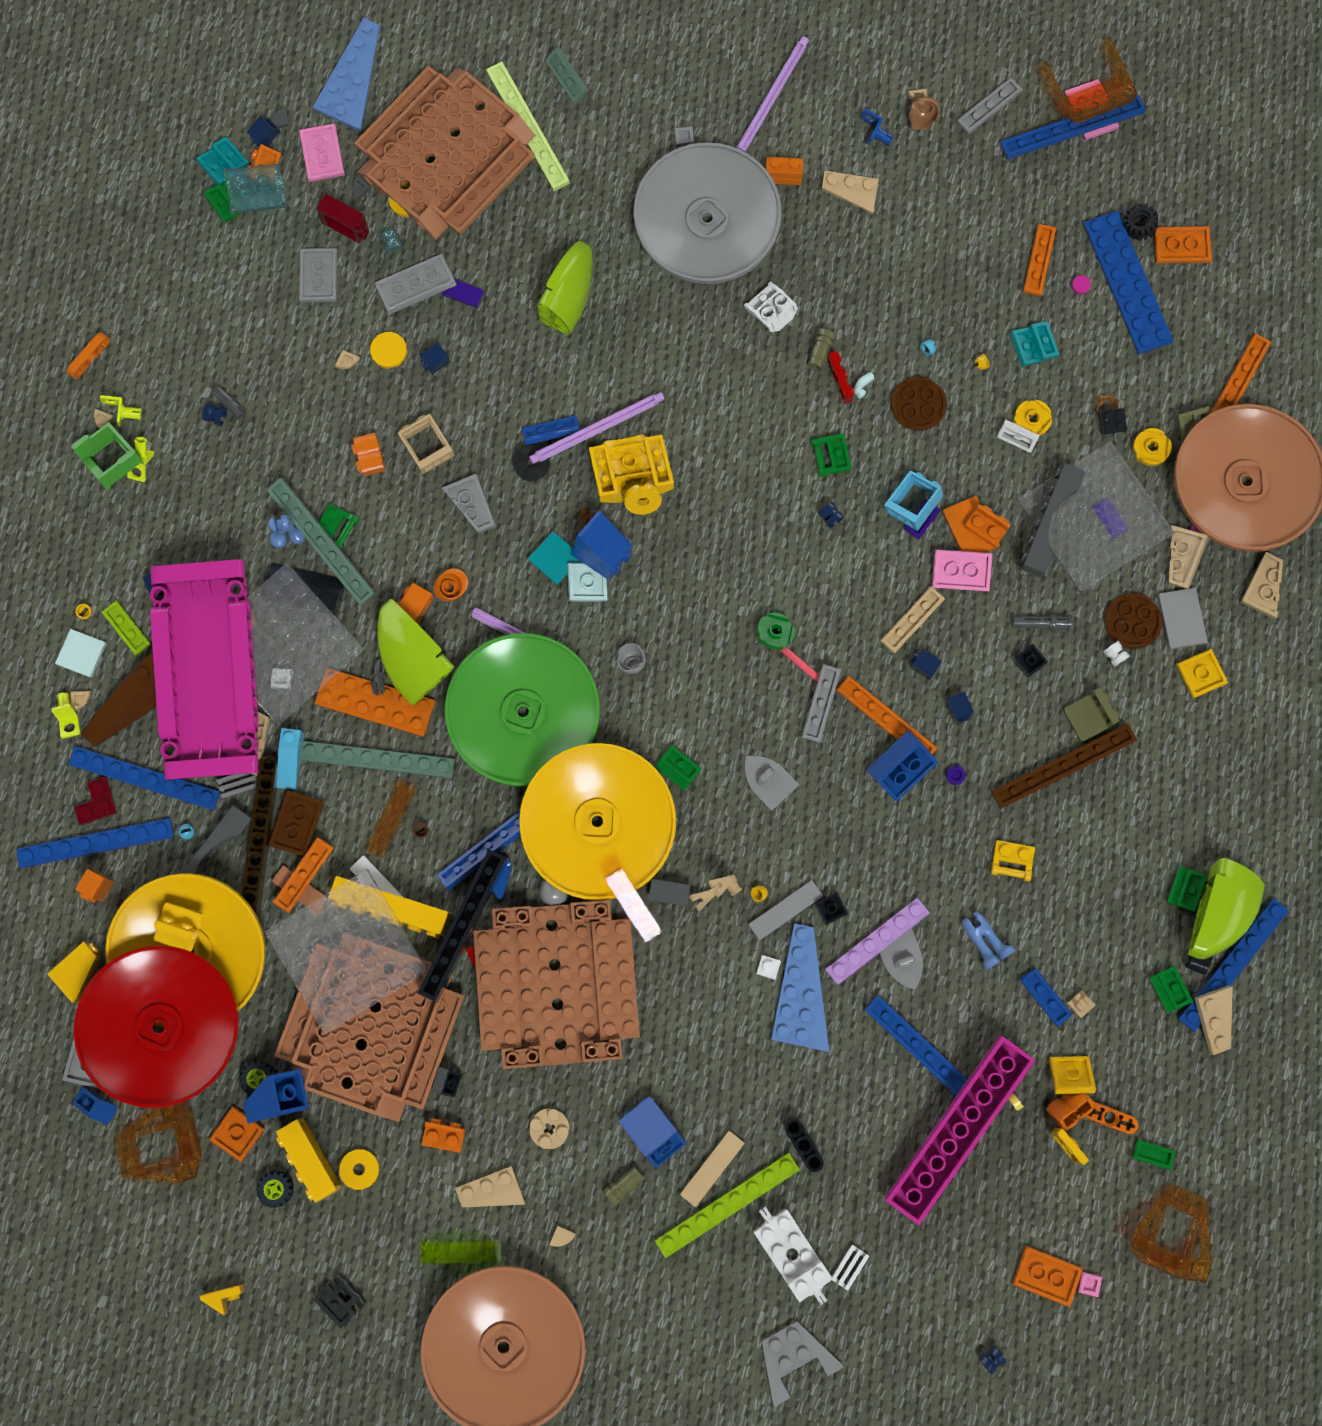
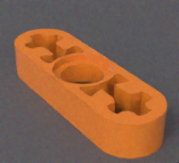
[67,332,110,379]
[1085,1102,1138,1134]

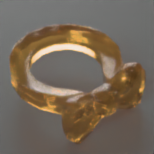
[1095,395,1118,416]

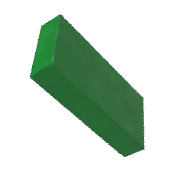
[1132,1139,1176,1170]

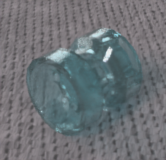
[380,229,404,255]

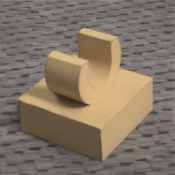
[1067,990,1095,1018]

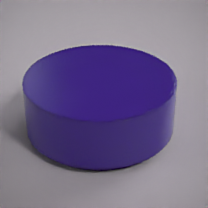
[946,766,966,785]

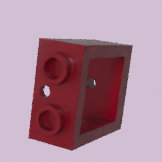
[316,194,369,244]

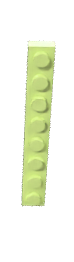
[486,62,570,192]

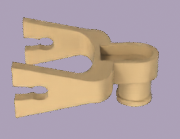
[689,874,742,911]

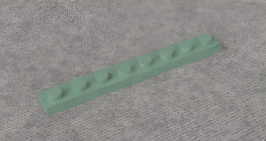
[267,478,376,606]
[299,741,455,779]

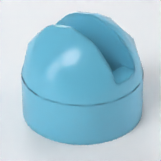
[920,339,937,356]
[178,824,195,840]

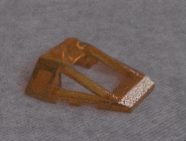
[113,1103,202,1184]
[1129,1183,1212,1283]

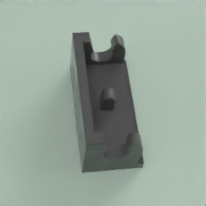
[649,877,691,906]

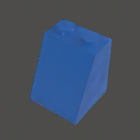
[572,510,633,580]
[244,1069,309,1124]
[619,1096,687,1168]

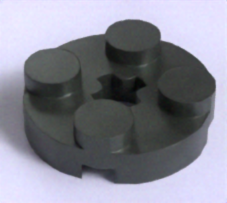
[513,444,550,482]

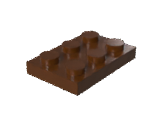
[268,790,325,857]

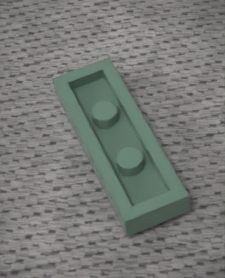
[545,48,588,103]

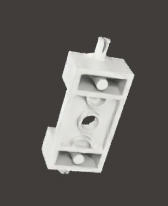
[753,1206,833,1305]

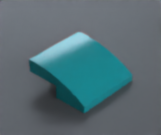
[196,137,249,185]
[1010,321,1060,367]
[527,531,579,585]

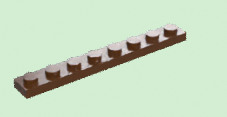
[991,724,1137,809]

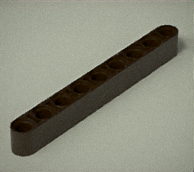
[241,755,278,920]

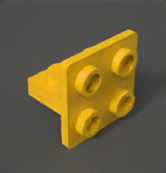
[153,902,204,952]

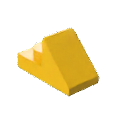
[200,1284,245,1315]

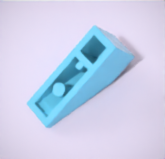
[277,728,304,790]

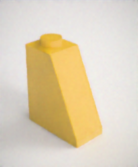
[47,942,101,1004]

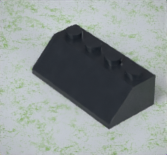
[260,563,345,616]

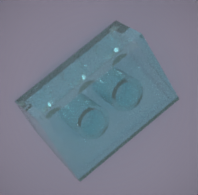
[223,164,286,214]

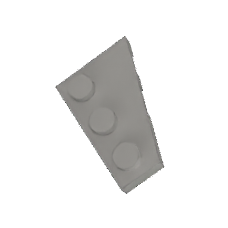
[442,474,496,533]

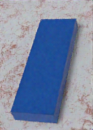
[522,416,580,445]
[1020,968,1072,1027]

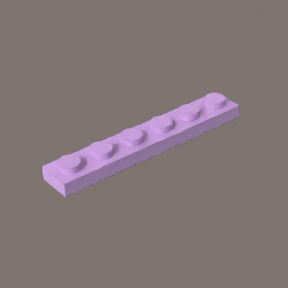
[825,898,930,986]

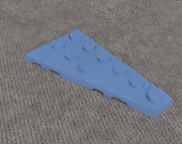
[313,18,380,132]
[771,923,829,1052]

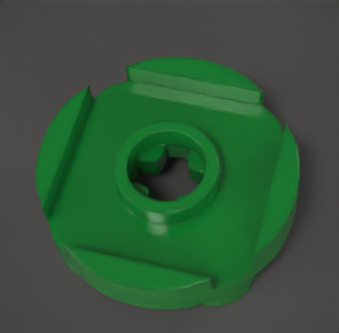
[756,612,795,650]

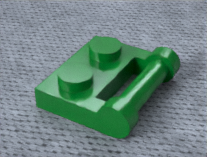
[810,433,852,477]
[319,504,359,550]

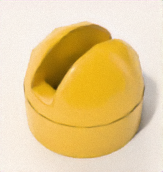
[974,354,990,370]
[75,604,92,619]
[751,885,768,902]

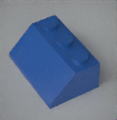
[867,730,939,802]

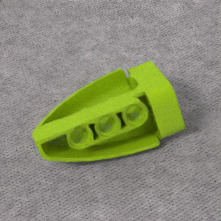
[537,240,593,335]
[377,599,454,706]
[1188,858,1265,959]

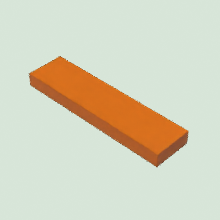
[1023,224,1056,297]
[273,837,333,913]

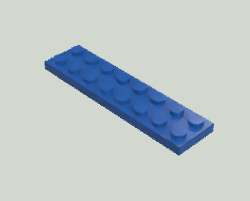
[1083,210,1174,355]

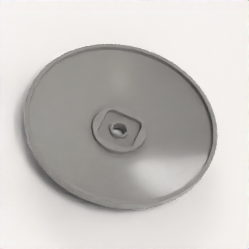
[634,143,781,284]

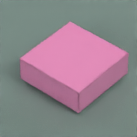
[1078,1272,1102,1297]

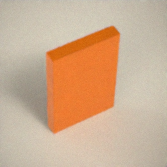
[1154,226,1212,264]
[942,496,1000,553]
[1012,1245,1083,1307]

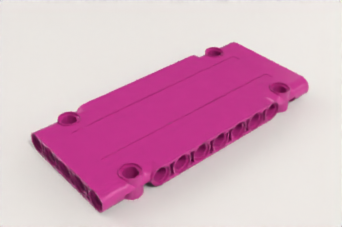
[150,560,259,780]

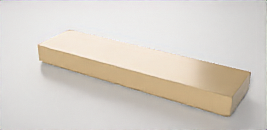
[880,587,945,654]
[680,1131,745,1207]

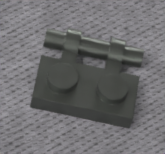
[313,1274,366,1329]

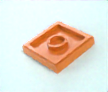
[209,1106,265,1162]

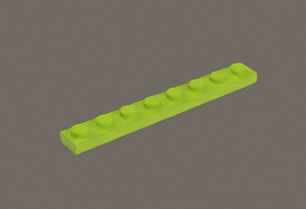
[655,1153,800,1258]

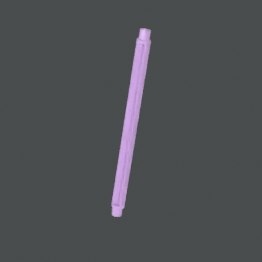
[736,36,809,153]
[529,392,664,464]

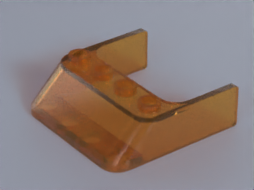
[1039,36,1137,123]

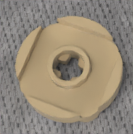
[530,1109,569,1149]

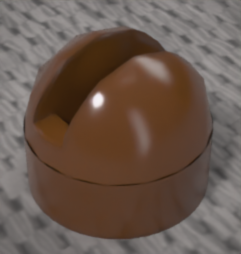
[413,822,429,838]

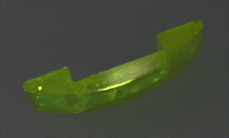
[421,1240,501,1263]

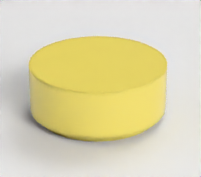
[1008,1093,1024,1111]

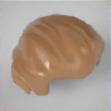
[909,97,940,130]

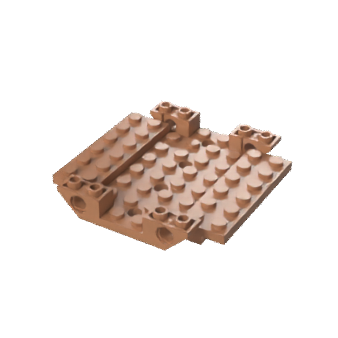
[354,65,535,240]
[473,900,640,1069]
[274,932,465,1122]

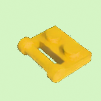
[991,840,1035,882]

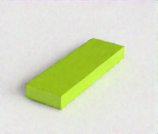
[101,600,151,656]

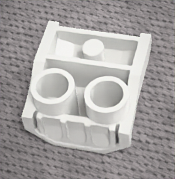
[744,281,798,332]

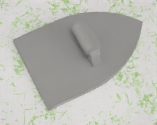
[745,756,799,811]
[880,928,923,990]

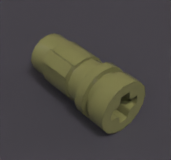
[808,328,836,370]
[602,1167,644,1206]

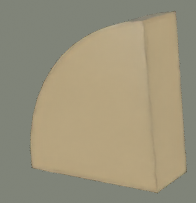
[908,89,928,102]
[335,350,360,369]
[94,409,114,429]
[70,691,91,711]
[549,1226,576,1247]

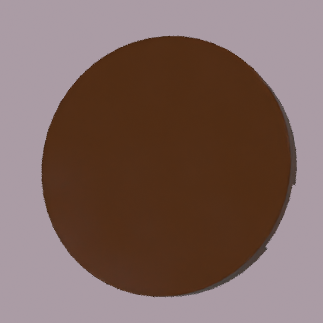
[891,376,947,431]
[1104,593,1162,649]

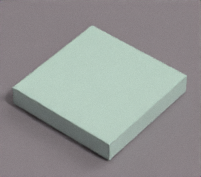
[567,563,607,602]
[55,629,107,678]

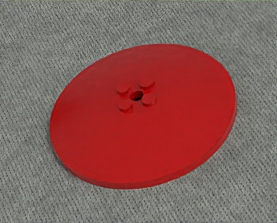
[74,946,239,1108]

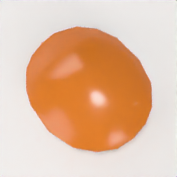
[433,569,468,602]

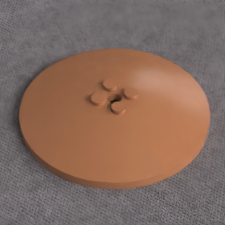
[1174,404,1322,552]
[421,1266,585,1426]

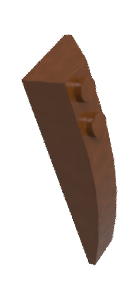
[81,651,156,747]

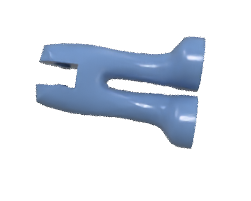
[268,515,305,548]
[962,911,1016,971]

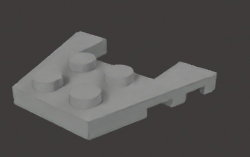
[762,1321,844,1407]

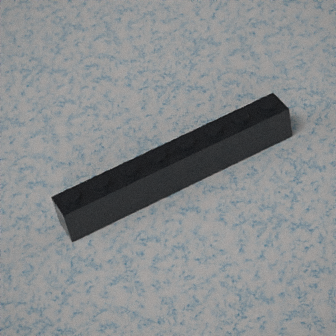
[417,849,508,1004]

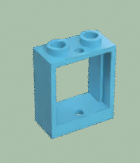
[884,470,943,531]

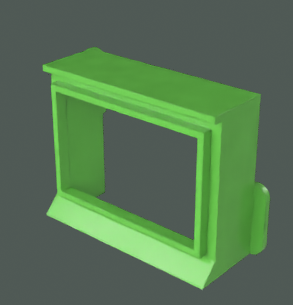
[71,422,144,492]

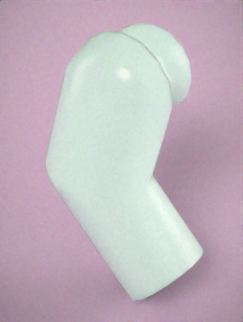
[853,372,874,399]

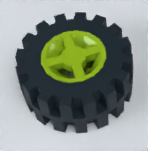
[239,1061,275,1095]
[256,1171,294,1208]

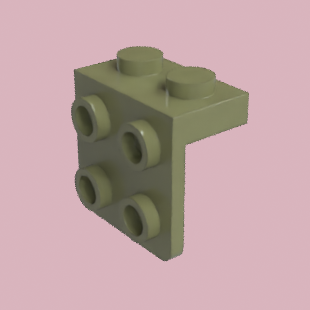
[1064,687,1120,741]

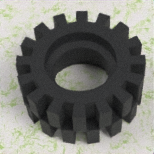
[1124,204,1158,241]

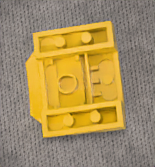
[589,434,674,503]

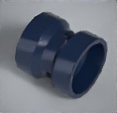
[202,403,227,426]
[818,502,844,528]
[979,1345,1007,1375]

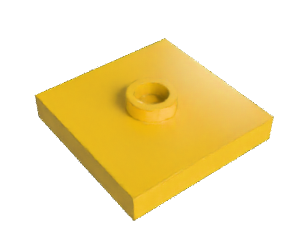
[1176,649,1228,699]
[1049,1056,1096,1094]
[1050,1128,1089,1165]

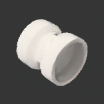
[1103,641,1130,667]

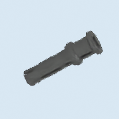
[1013,614,1072,632]

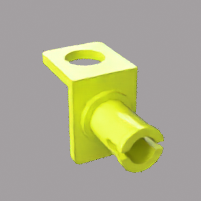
[100,395,142,427]
[127,437,154,482]
[51,693,80,739]

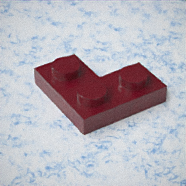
[74,777,118,826]

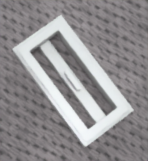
[997,419,1040,453]
[832,1245,869,1291]

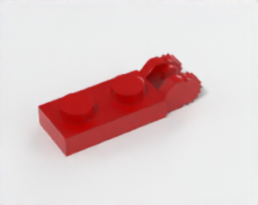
[828,351,854,404]

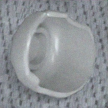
[617,643,646,674]
[539,880,568,906]

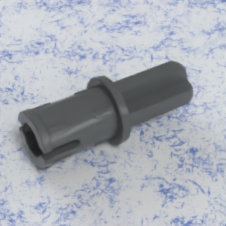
[213,387,246,420]
[372,659,387,695]

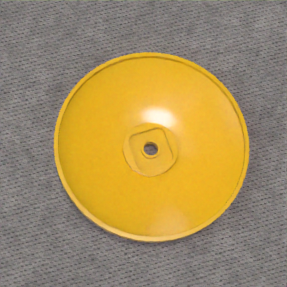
[520,743,676,900]
[106,873,266,1028]

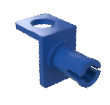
[860,108,894,146]

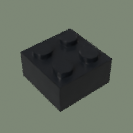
[1098,408,1127,435]
[1012,644,1048,678]
[815,892,848,926]
[431,1067,462,1098]

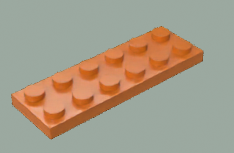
[314,668,436,737]

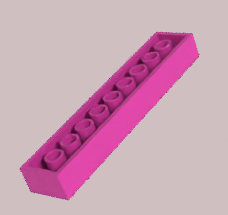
[884,1035,1035,1225]

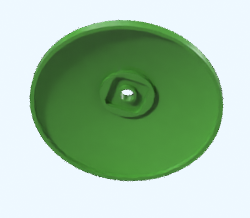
[445,633,600,787]

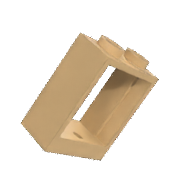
[398,414,454,475]

